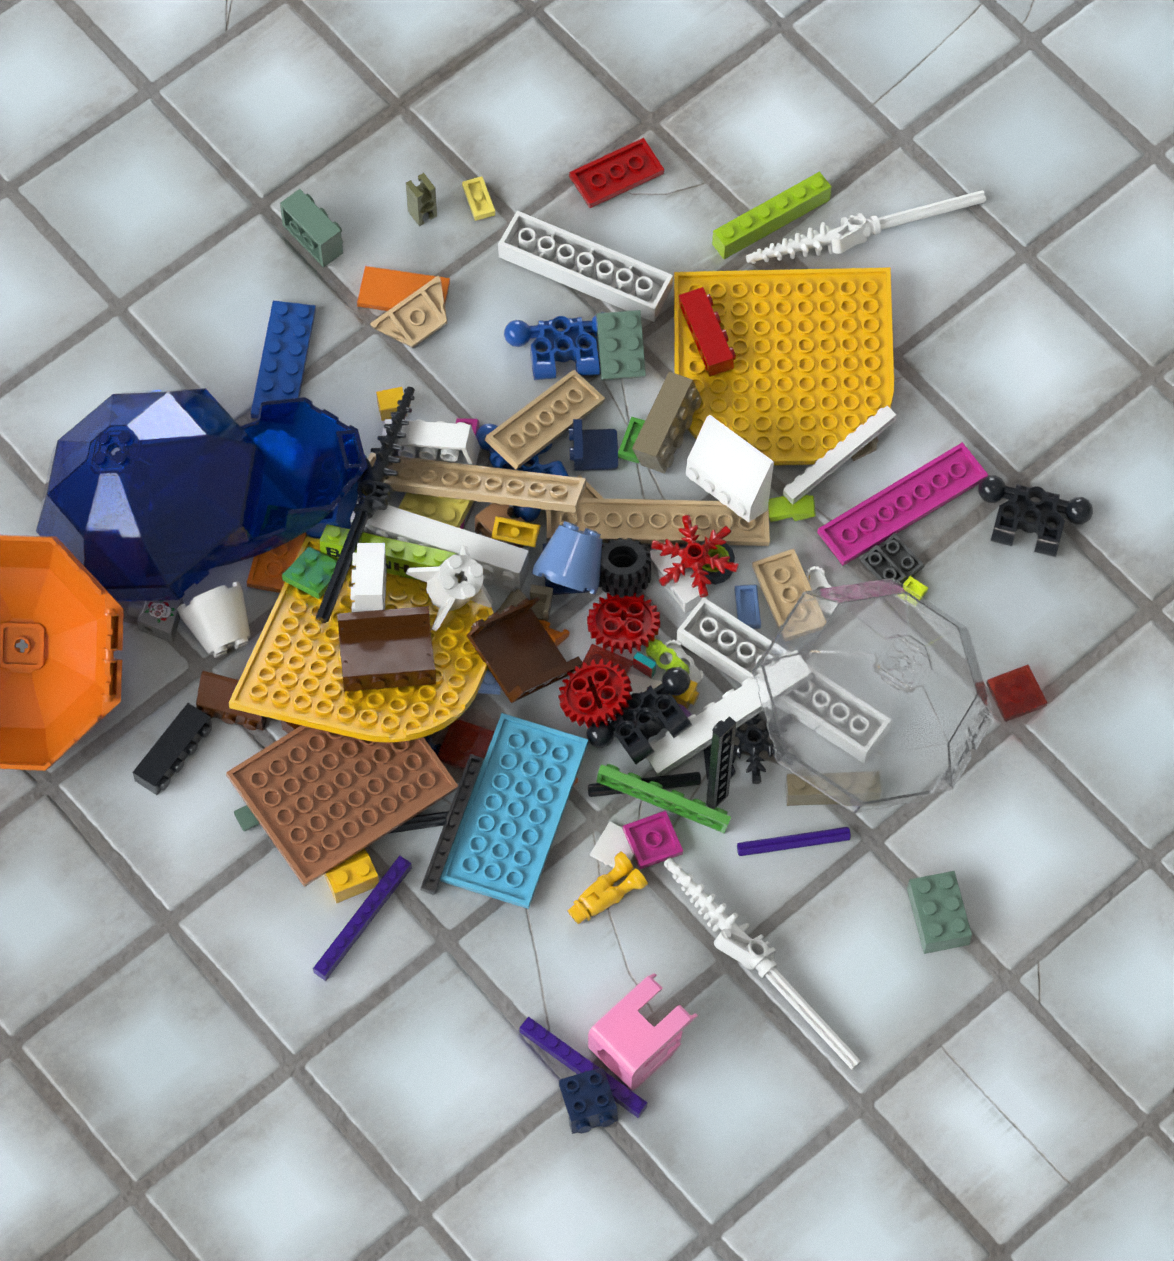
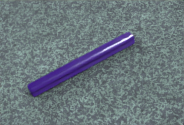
[737,827,851,856]

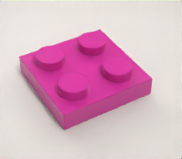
[622,810,683,870]

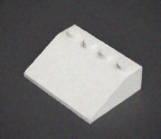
[686,415,774,522]

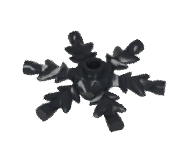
[732,712,797,784]

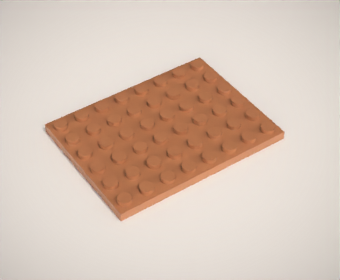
[226,725,458,887]

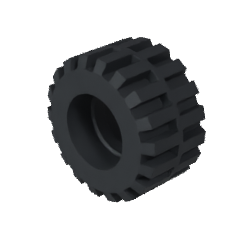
[599,538,651,597]

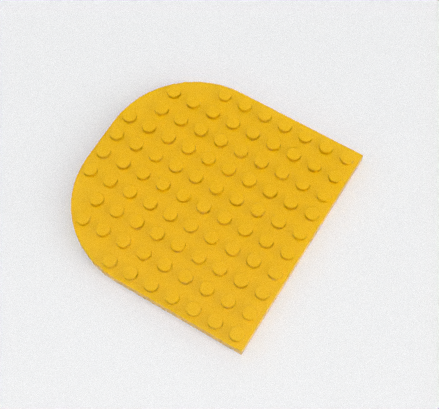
[674,267,894,465]
[229,536,493,742]

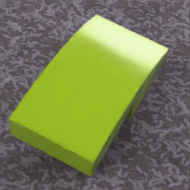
[768,495,816,522]

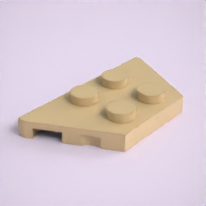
[370,276,447,348]

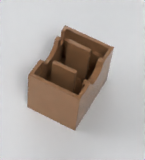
[475,503,525,548]

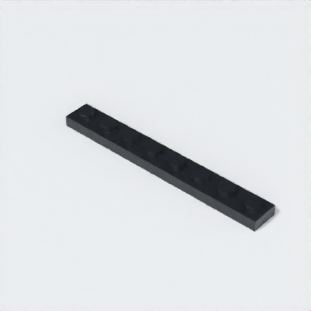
[706,716,736,809]

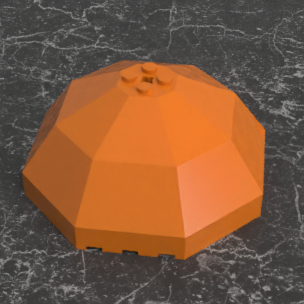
[0,534,124,771]

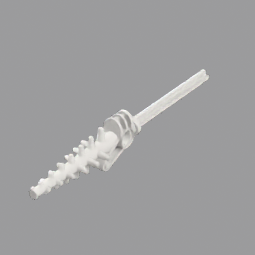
[746,190,986,264]
[664,858,861,1070]

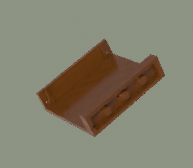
[466,597,583,703]
[337,606,436,692]

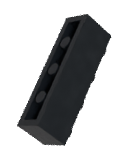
[132,703,212,795]

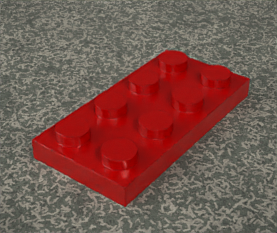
[569,138,664,208]

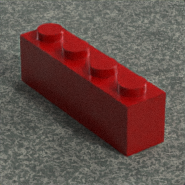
[679,287,736,377]

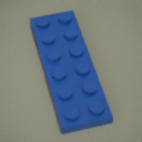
[251,300,316,423]

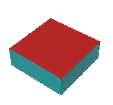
[633,652,656,679]

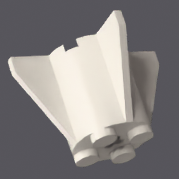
[406,545,493,631]

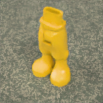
[567,851,648,924]

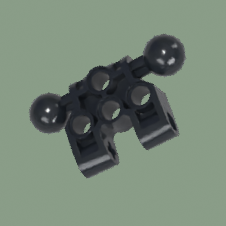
[978,475,1093,557]
[586,667,693,765]

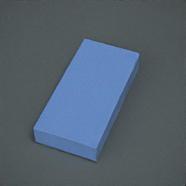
[734,585,761,629]

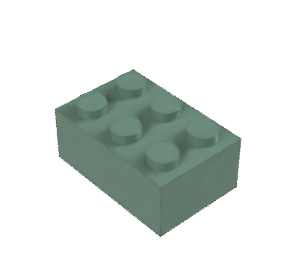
[280,189,343,267]
[596,310,646,381]
[907,871,972,954]

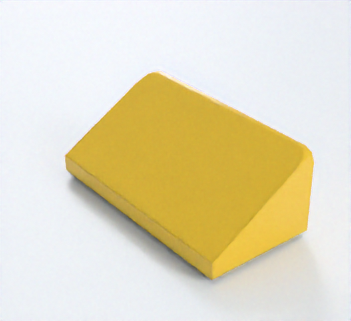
[491,516,541,547]

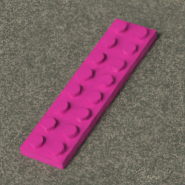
[817,442,988,566]

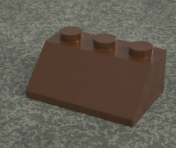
[196,670,268,731]

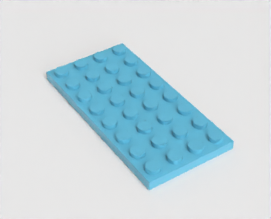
[440,713,589,909]

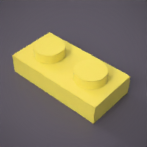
[462,176,495,221]

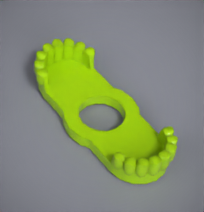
[645,639,690,674]

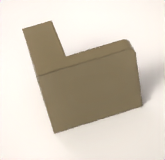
[530,584,554,622]

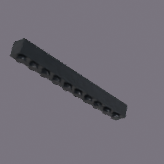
[421,754,484,895]

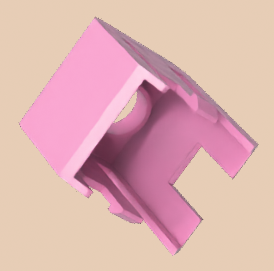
[588,973,698,1091]

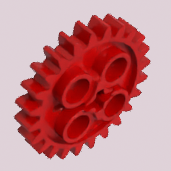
[587,593,660,654]
[558,659,633,728]

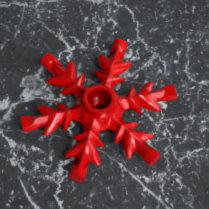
[651,515,739,598]

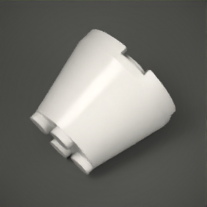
[177,582,251,658]

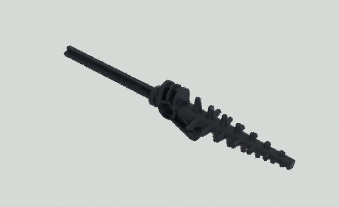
[316,386,415,623]

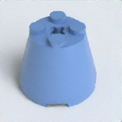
[532,521,602,594]

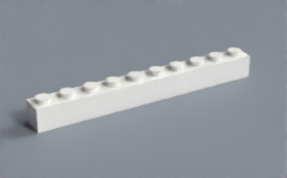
[783,406,896,505]

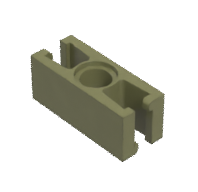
[406,173,437,226]

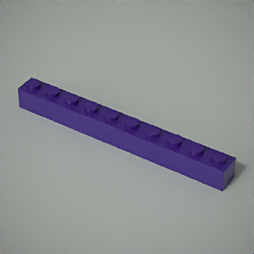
[313,855,412,981]
[519,1016,648,1118]

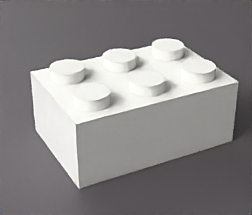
[351,543,387,612]

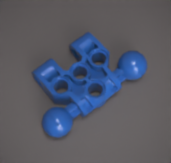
[504,312,606,380]
[476,423,569,522]

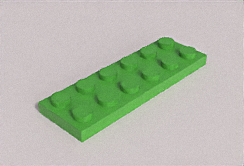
[596,764,731,834]

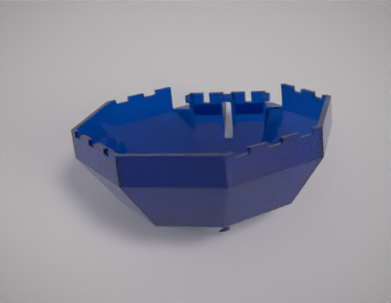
[36,388,267,601]

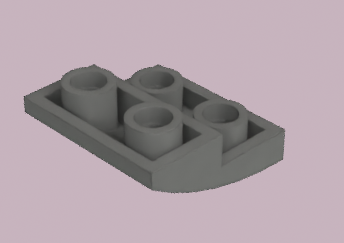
[860,533,925,592]

